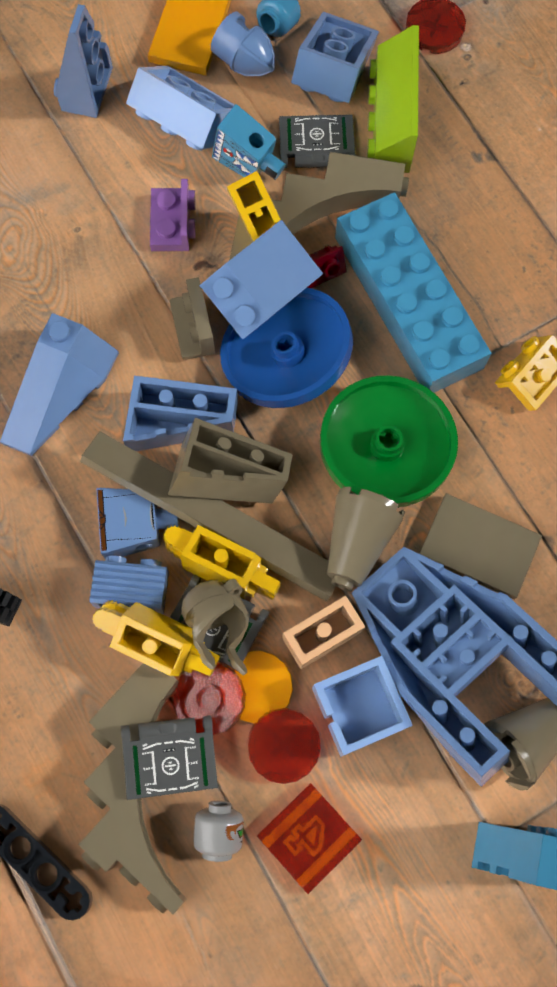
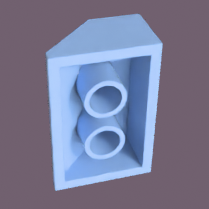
[126,66,234,151]

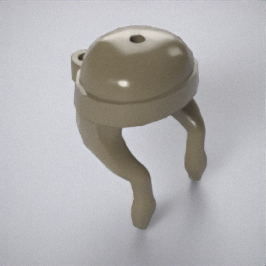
[181,579,249,675]

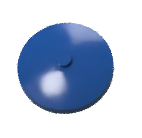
[220,288,353,408]

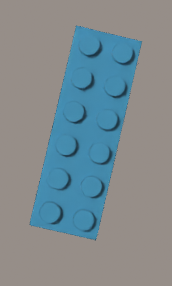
[335,192,492,393]

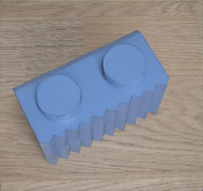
[90,555,169,614]

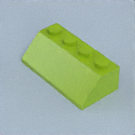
[367,25,419,173]

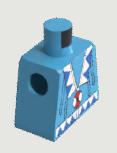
[212,104,286,180]

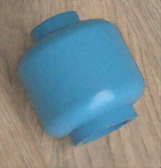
[256,0,301,37]

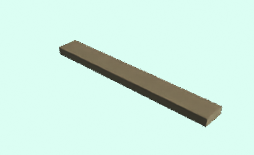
[80,431,335,602]

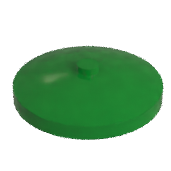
[319,375,458,508]

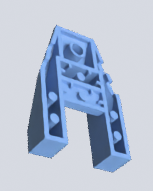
[352,547,557,787]

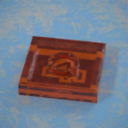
[256,783,362,894]

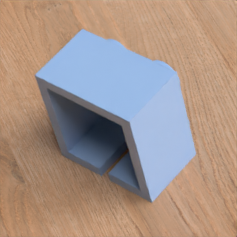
[312,656,413,757]

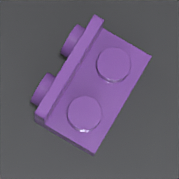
[150,179,196,251]

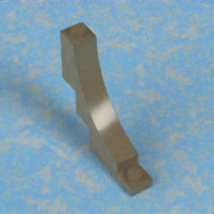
[229,152,409,260]

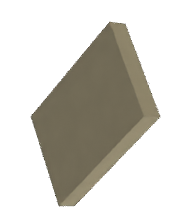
[419,493,542,600]

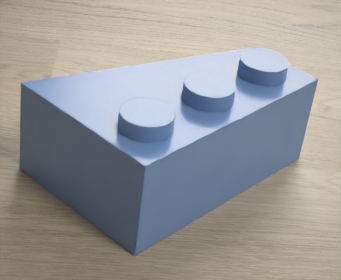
[123,375,238,451]

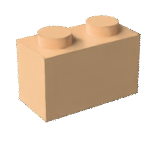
[283,596,365,669]

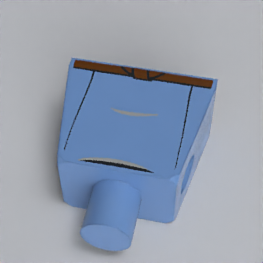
[96,488,179,559]

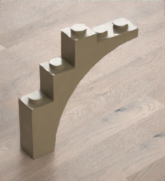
[79,663,186,914]

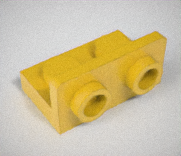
[495,335,557,411]

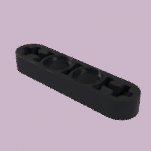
[0,804,93,921]

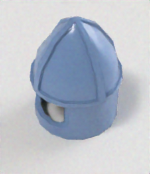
[211,11,275,76]

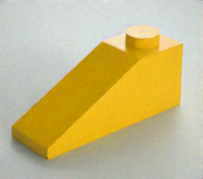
[227,171,281,241]

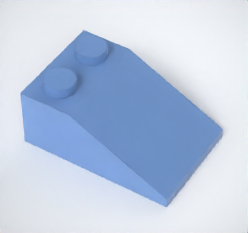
[291,12,379,103]
[199,220,323,339]

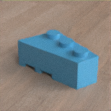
[471,822,557,890]

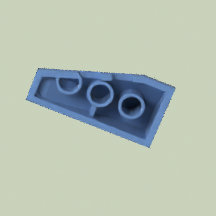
[54,4,113,118]
[0,313,119,456]

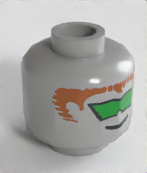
[194,801,244,862]

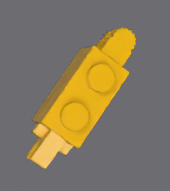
[163,525,281,600]
[92,600,220,676]

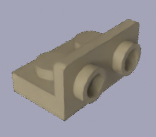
[170,277,215,360]

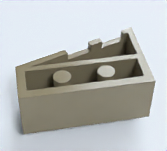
[168,418,293,504]

